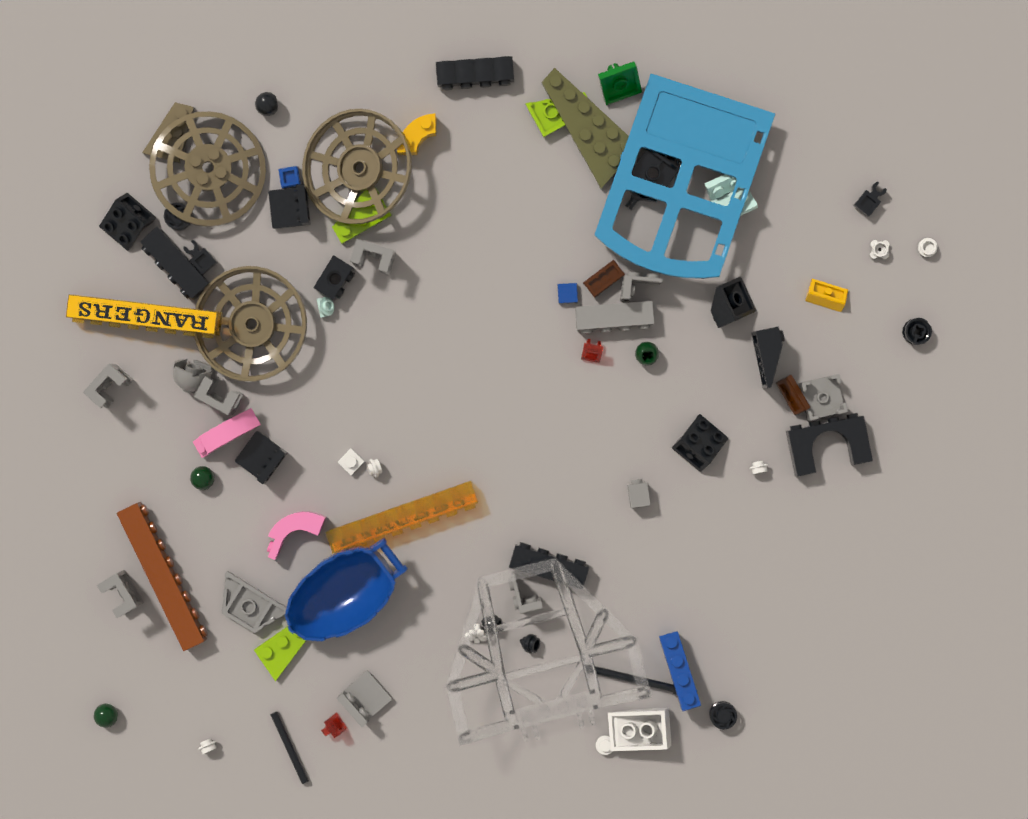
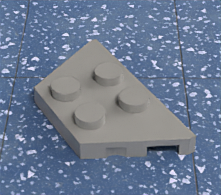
[222,571,287,633]

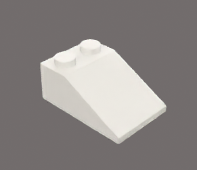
[608,707,672,751]

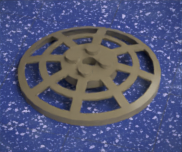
[302,109,412,224]
[149,111,266,227]
[194,266,307,381]

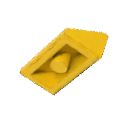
[805,279,848,312]

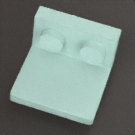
[705,174,758,216]

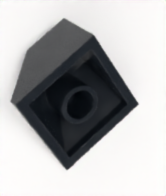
[711,277,756,328]

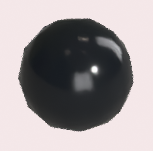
[255,92,278,116]

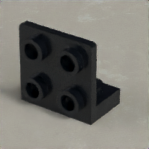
[268,184,311,229]
[99,193,156,250]
[671,414,728,472]
[235,431,288,484]

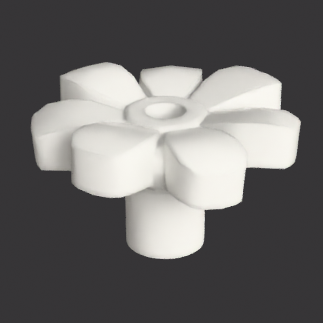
[465,624,489,643]

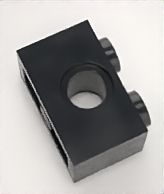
[313,255,355,301]

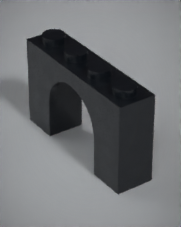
[786,413,873,477]

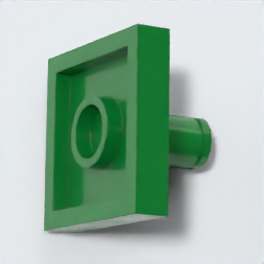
[598,61,642,105]

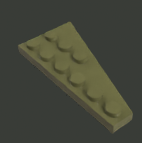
[541,68,629,189]

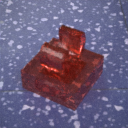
[581,339,603,363]
[321,712,347,738]

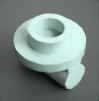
[316,297,334,318]

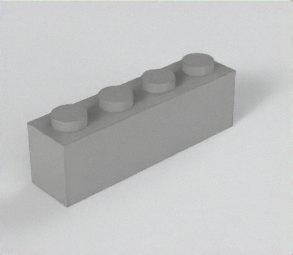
[575,301,654,334]

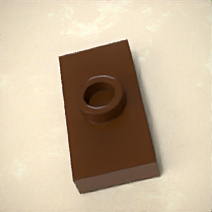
[583,260,625,298]
[776,375,811,415]

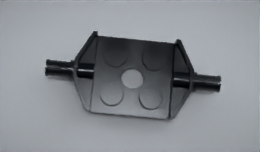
[625,149,680,211]

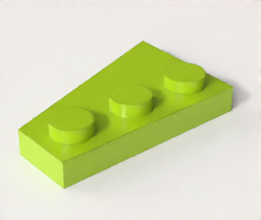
[525,92,588,138]
[332,187,392,244]
[254,626,306,681]

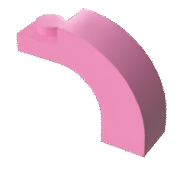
[193,408,261,458]
[267,511,326,560]

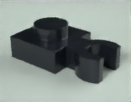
[853,181,887,217]
[183,240,217,275]

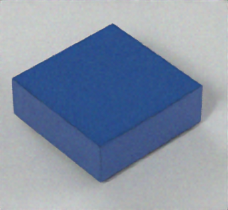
[278,166,301,189]
[557,283,578,303]

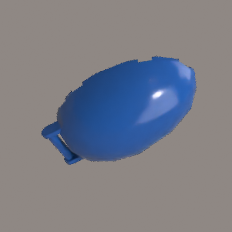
[285,538,408,641]

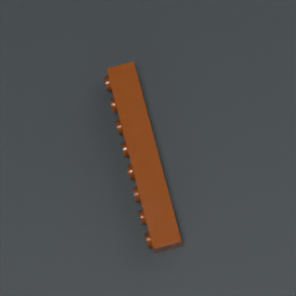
[116,502,208,652]

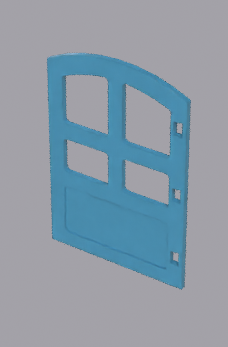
[594,73,775,279]

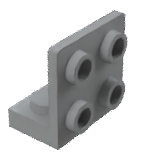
[620,272,663,301]
[508,572,543,613]
[337,671,392,727]

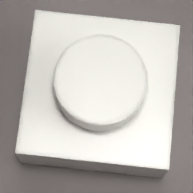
[338,448,365,475]

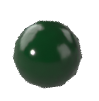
[635,342,659,366]
[190,466,214,490]
[93,703,118,728]

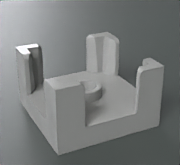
[350,239,396,275]
[83,364,133,408]
[798,374,848,421]
[194,376,244,415]
[97,570,144,618]

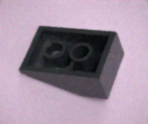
[751,326,785,389]

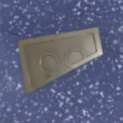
[142,102,195,163]

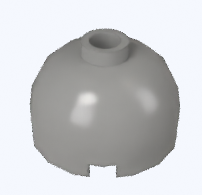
[173,359,212,393]

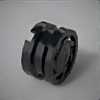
[164,203,193,231]
[902,318,932,345]
[709,701,737,730]

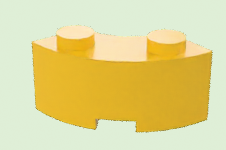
[397,114,436,155]

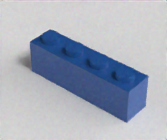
[659,631,701,712]

